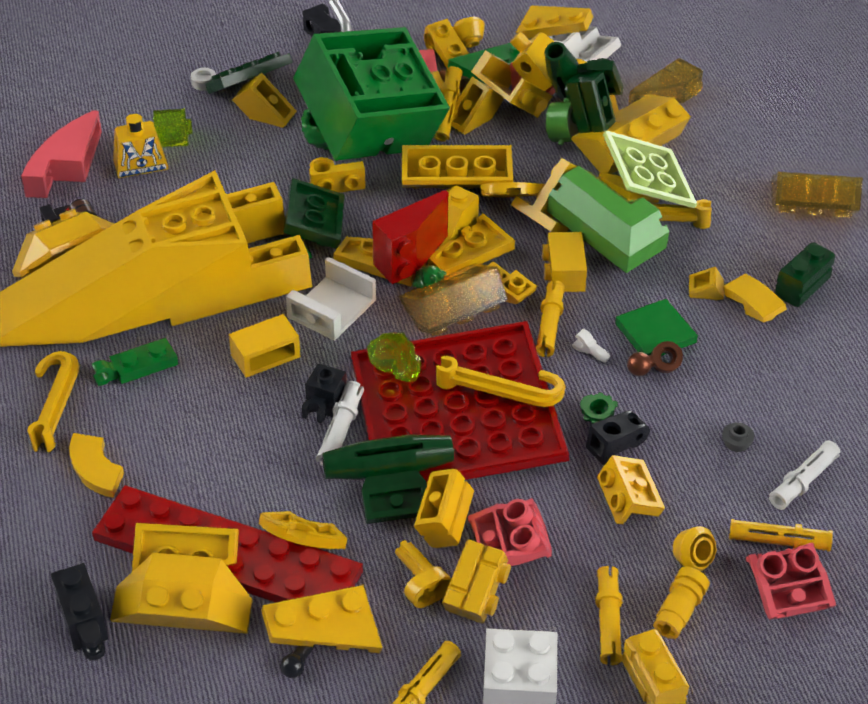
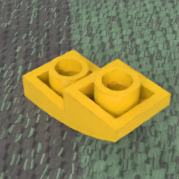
[473,261,537,304]
[723,273,787,323]

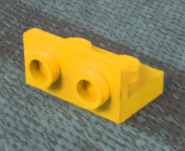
[597,455,665,525]

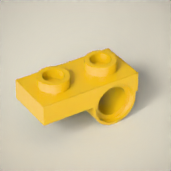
[424,19,469,68]
[309,157,366,193]

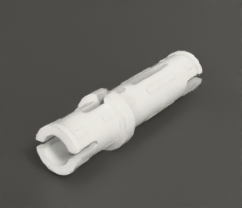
[316,381,364,466]
[769,440,840,510]

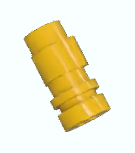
[653,566,710,639]

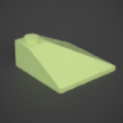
[603,130,697,208]

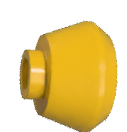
[453,17,485,48]
[673,526,717,571]

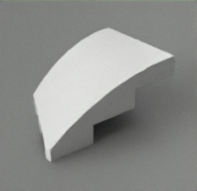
[548,26,621,62]

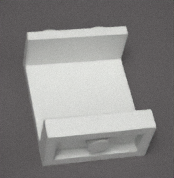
[286,257,376,341]

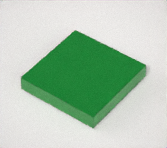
[615,299,698,356]

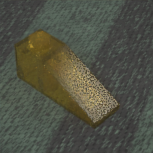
[628,58,703,105]

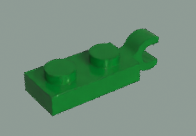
[92,337,178,386]

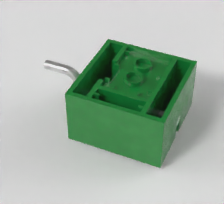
[293,0,450,161]

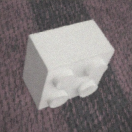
[483,628,558,704]

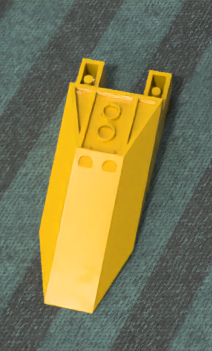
[0,170,312,347]

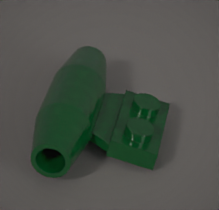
[545,42,624,102]
[322,434,454,524]

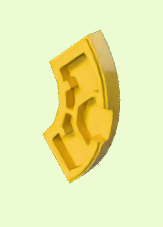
[69,433,124,498]
[258,511,347,549]

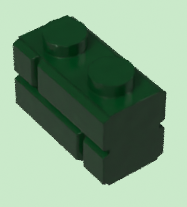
[565,71,616,133]
[775,242,835,307]

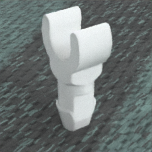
[572,329,611,363]

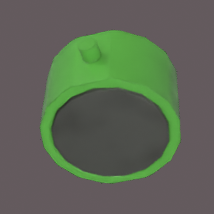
[546,98,579,145]

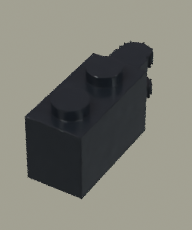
[50,563,108,661]

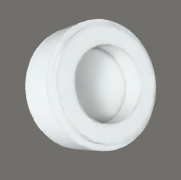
[191,68,216,90]

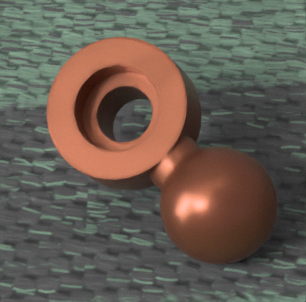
[627,341,683,376]

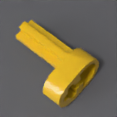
[395,540,451,608]

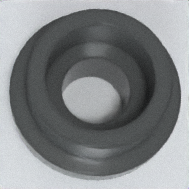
[722,423,754,452]

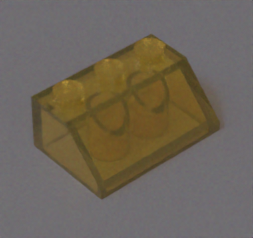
[771,172,863,218]
[399,263,508,336]

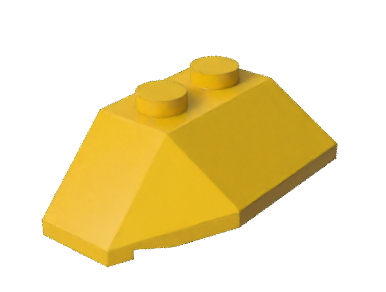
[12,209,114,277]
[110,553,253,634]

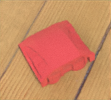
[467,498,552,566]
[746,543,836,620]

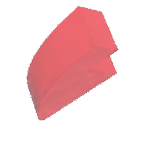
[21,110,102,198]

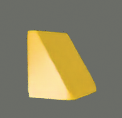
[689,266,724,300]

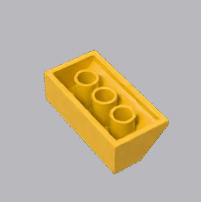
[571,94,691,174]
[402,145,513,189]

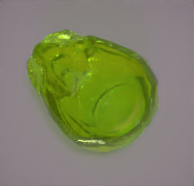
[367,332,421,382]

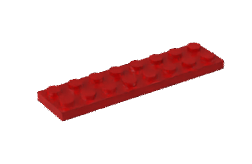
[92,485,363,603]

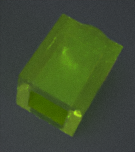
[153,108,193,147]

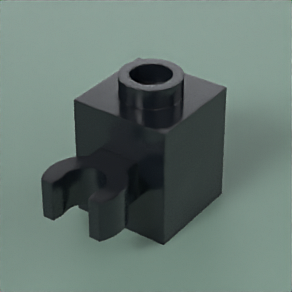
[302,363,347,423]

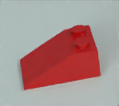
[372,190,449,284]

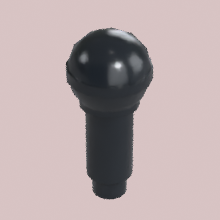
[280,644,316,678]

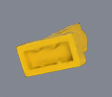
[511,158,577,232]

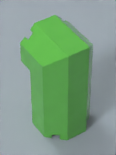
[547,166,670,273]

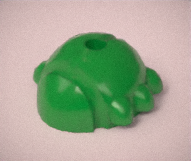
[412,265,447,288]
[580,392,618,424]

